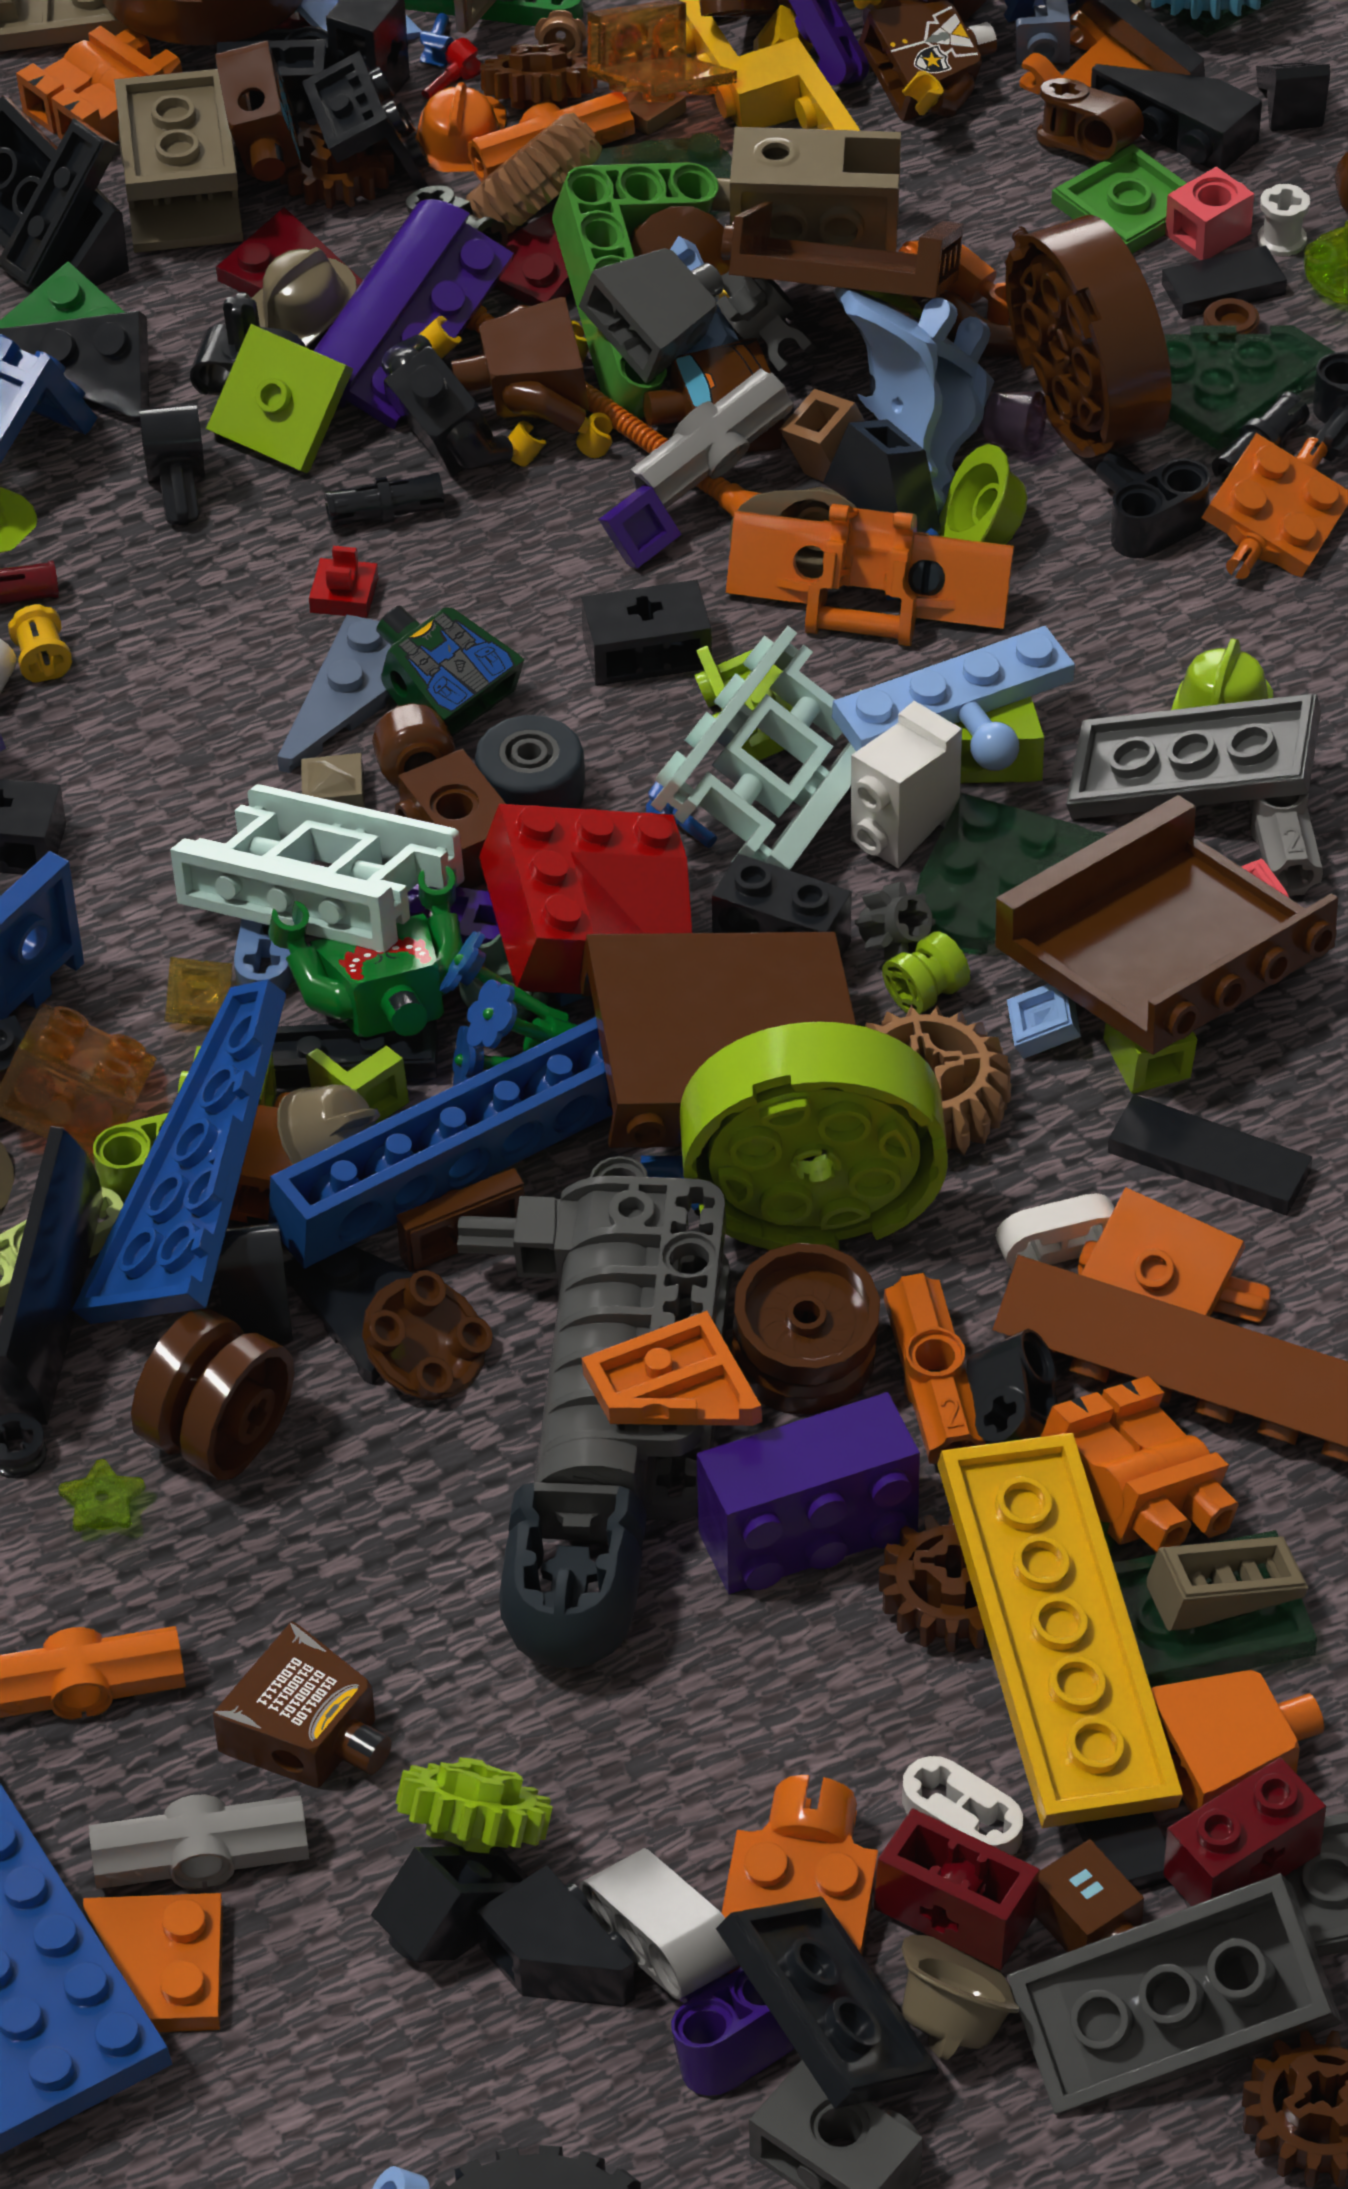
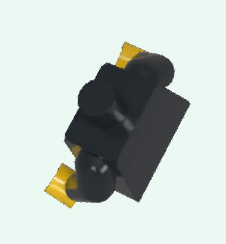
[382,316,546,477]

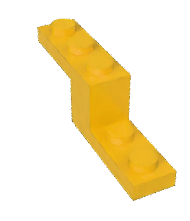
[674,0,861,131]

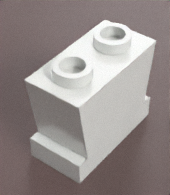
[851,701,962,868]

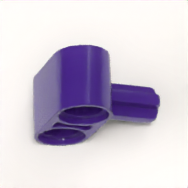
[671,1967,794,2096]

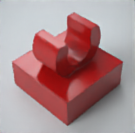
[309,546,379,618]

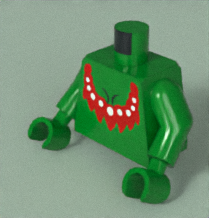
[268,866,463,1037]

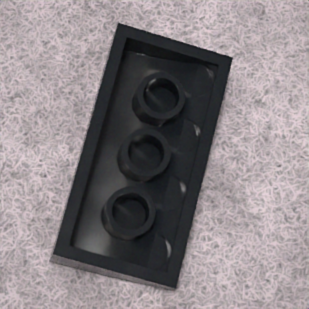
[0,1126,103,1425]

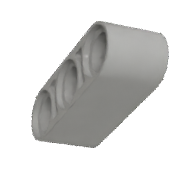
[580,1848,740,2000]

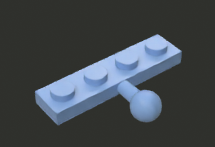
[832,626,1075,771]

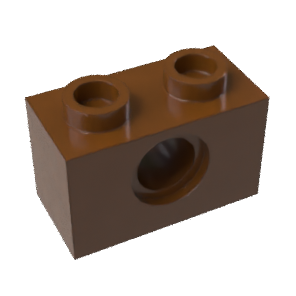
[395,748,506,889]

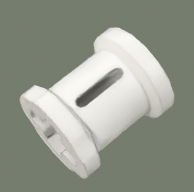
[1257,184,1310,256]

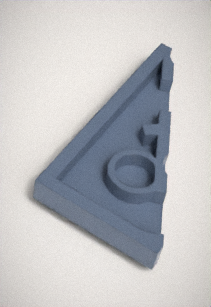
[277,614,392,773]

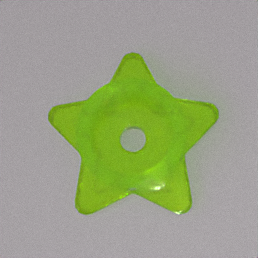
[58,1459,146,1532]

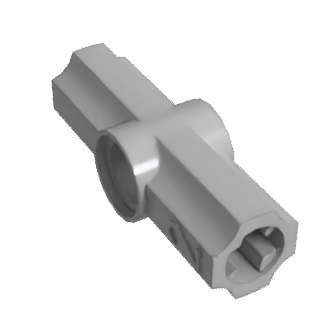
[629,369,793,509]
[1248,793,1323,896]
[89,1794,309,1889]

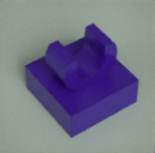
[598,485,682,568]

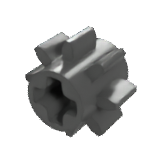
[855,882,935,961]

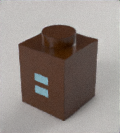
[1035,1839,1144,1952]

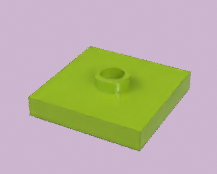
[206,324,353,473]

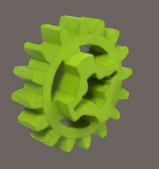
[395,1757,553,1853]

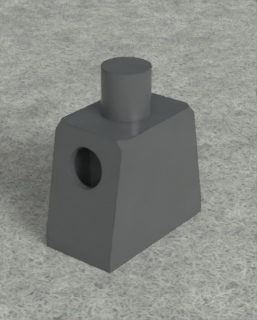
[579,248,723,383]

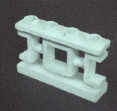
[650,626,862,870]
[170,784,464,953]

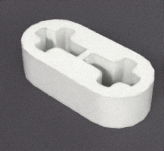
[995,1193,1114,1270]
[902,1756,1023,1856]

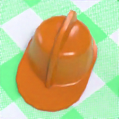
[416,82,507,172]

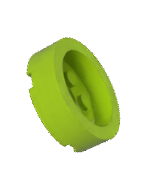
[680,1022,948,1250]

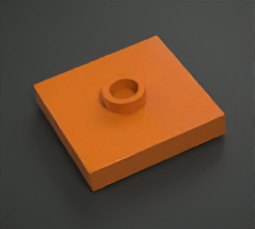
[1081,1187,1245,1317]

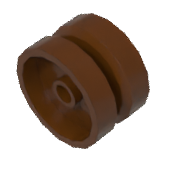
[731,1243,880,1414]
[131,1308,295,1481]

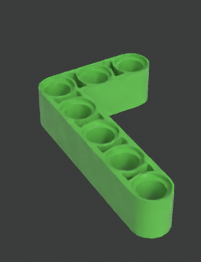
[552,162,719,419]

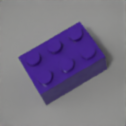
[697,1392,920,1594]

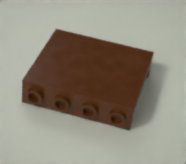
[721,201,964,298]
[995,795,1338,1055]
[579,932,856,1148]

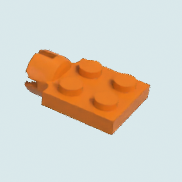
[721,1775,878,1974]

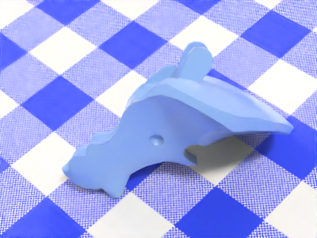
[834,287,994,515]

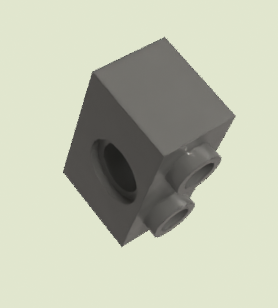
[749,2060,923,2189]

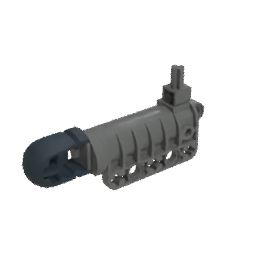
[457,1156,731,1668]

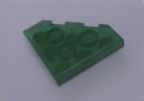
[1164,325,1335,451]

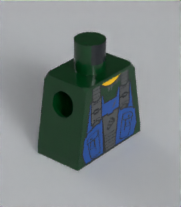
[376,605,524,737]

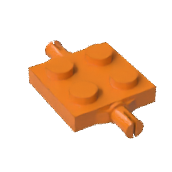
[1201,433,1348,579]

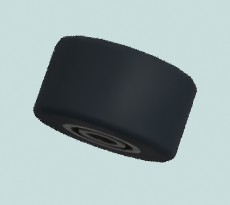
[475,715,585,809]

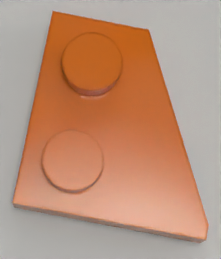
[582,1311,762,1426]
[83,1893,223,2032]

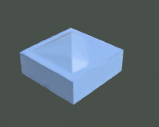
[1007,983,1081,1059]

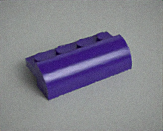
[313,199,514,429]

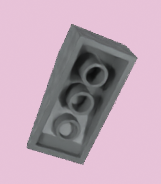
[1007,1873,1343,2115]

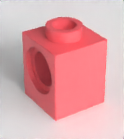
[1165,167,1254,260]

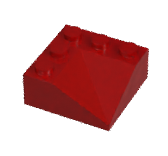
[479,804,692,994]

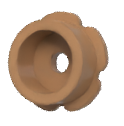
[534,10,587,55]

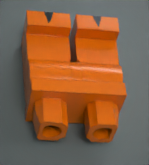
[16,26,182,143]
[1041,1376,1239,1554]

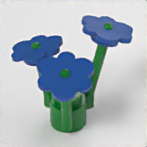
[439,931,578,1086]

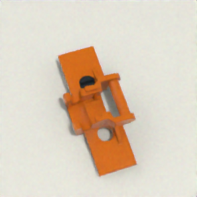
[726,504,1014,646]

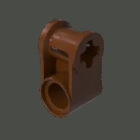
[1036,78,1144,161]

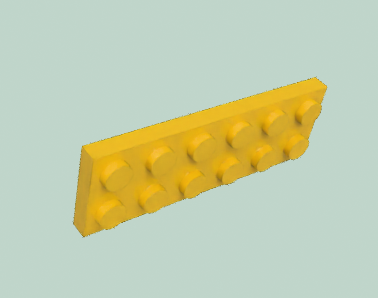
[937,1433,1183,1828]

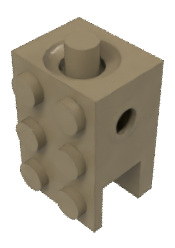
[114,69,244,253]
[712,127,901,252]

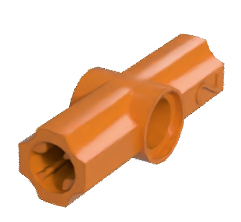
[467,90,635,182]
[884,1273,986,1464]
[0,1626,186,1720]

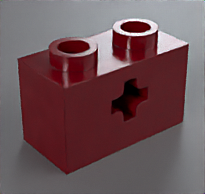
[1163,1757,1326,1906]
[874,1808,1040,1970]

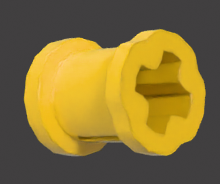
[8,604,72,683]

